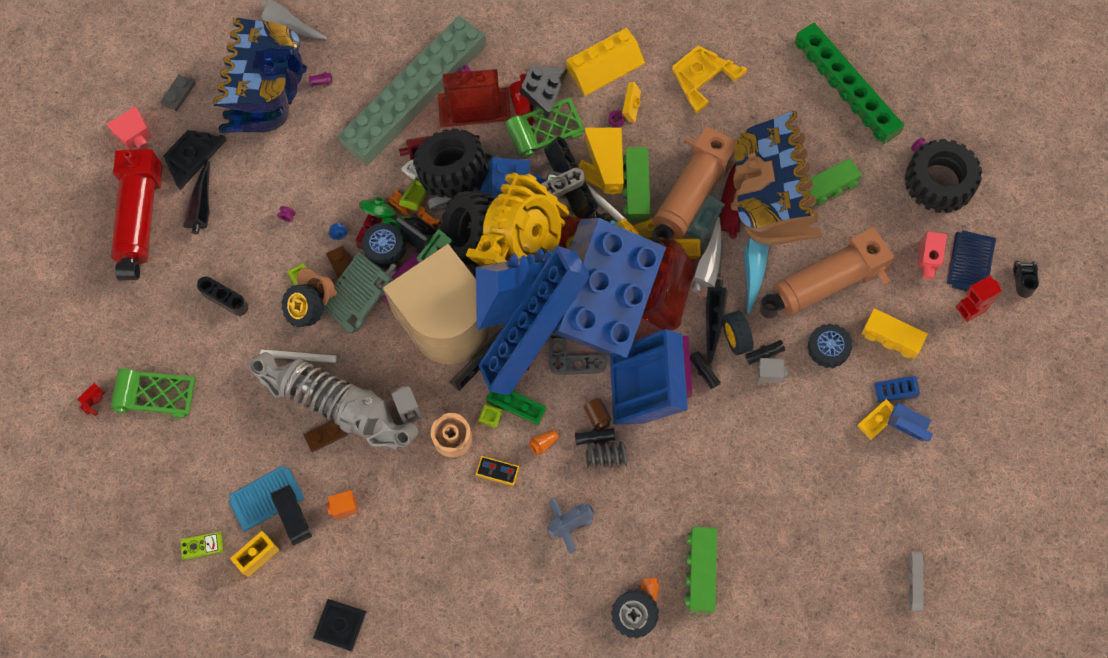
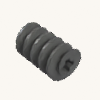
[586,442,627,469]

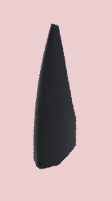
[183,160,210,235]
[706,279,728,364]

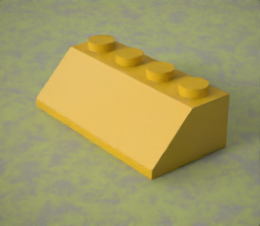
[566,28,645,96]

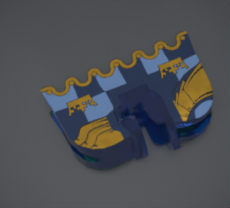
[213,17,307,133]

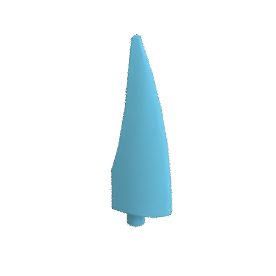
[744,238,769,314]

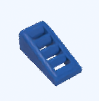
[874,376,920,402]

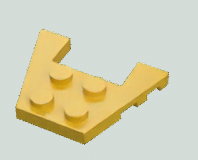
[672,46,747,114]

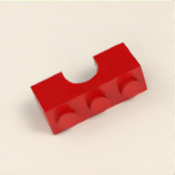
[956,275,1002,322]

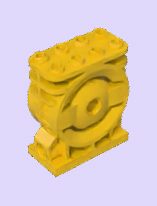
[466,172,570,267]

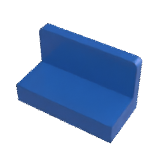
[887,403,933,441]

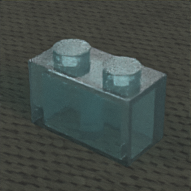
[686,195,725,241]

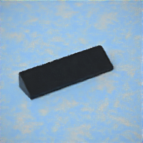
[450,328,502,391]

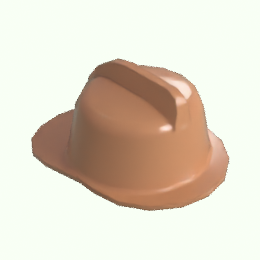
[297,268,337,306]

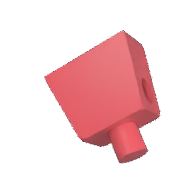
[106,106,151,150]
[917,231,947,279]

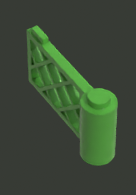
[505,98,585,158]
[110,368,196,418]

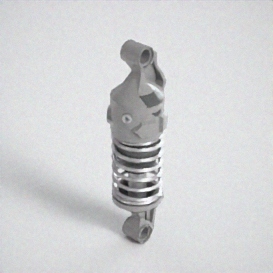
[249,352,418,450]

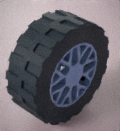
[362,222,405,267]
[807,324,853,368]

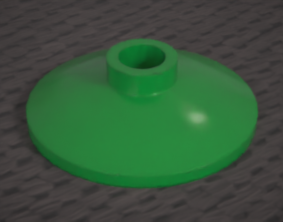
[359,197,396,218]

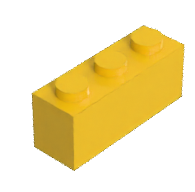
[861,308,928,359]

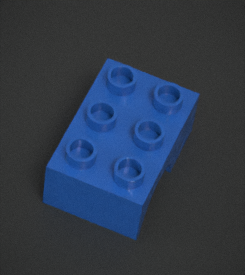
[552,218,666,358]

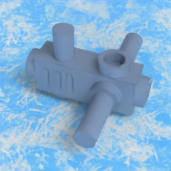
[547,499,595,553]

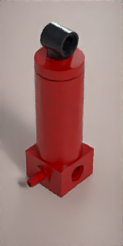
[111,149,163,281]

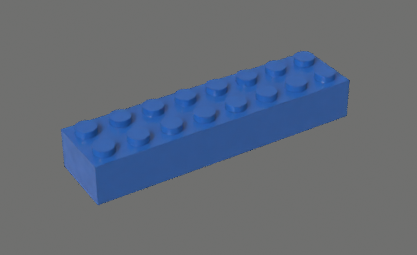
[479,246,590,395]

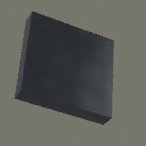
[313,599,367,652]

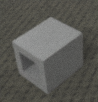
[758,358,787,383]

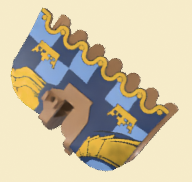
[731,111,822,245]

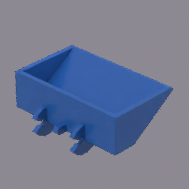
[476,249,552,330]

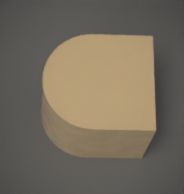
[383,244,488,364]

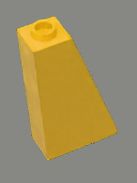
[584,128,624,195]

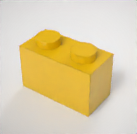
[230,531,280,578]

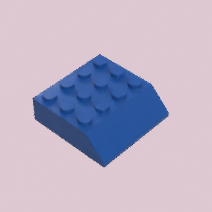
[610,329,688,425]

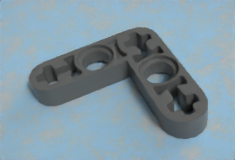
[549,333,606,375]

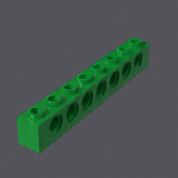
[795,22,904,144]

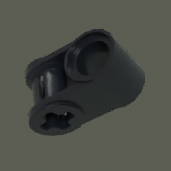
[1013,261,1039,298]

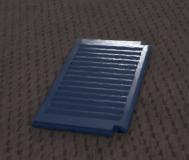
[947,230,996,291]

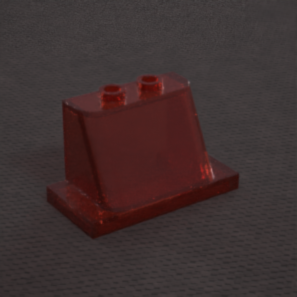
[438,69,511,128]

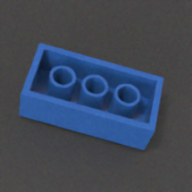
[488,158,530,210]

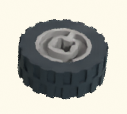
[611,589,659,638]

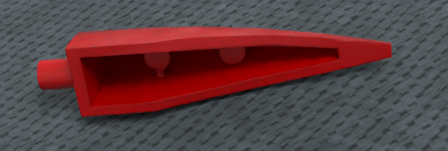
[509,74,534,134]

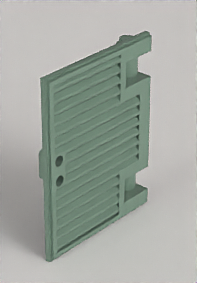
[323,251,392,334]

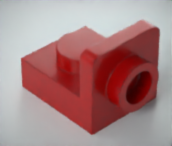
[77,383,105,417]

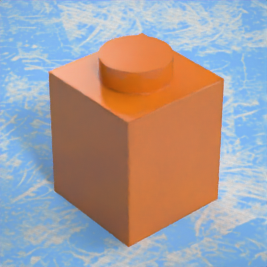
[326,490,359,520]

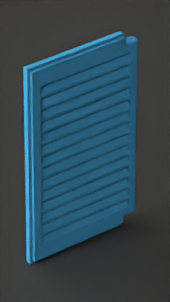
[229,465,305,532]

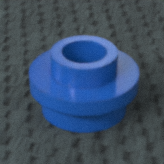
[329,223,348,240]

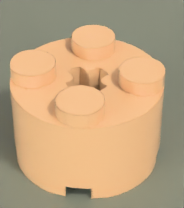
[431,413,472,458]

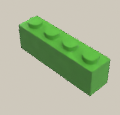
[623,147,650,221]
[809,158,862,208]
[685,527,717,614]

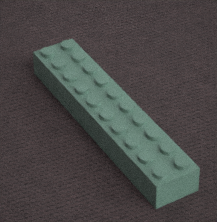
[338,16,487,166]

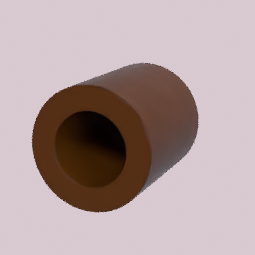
[583,398,611,430]

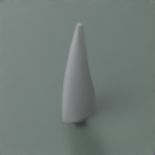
[260,0,328,40]
[691,217,721,293]

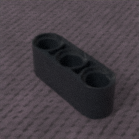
[197,276,248,316]
[270,485,312,546]

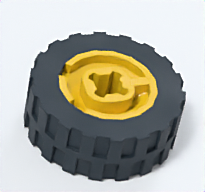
[282,284,324,327]
[723,310,754,356]

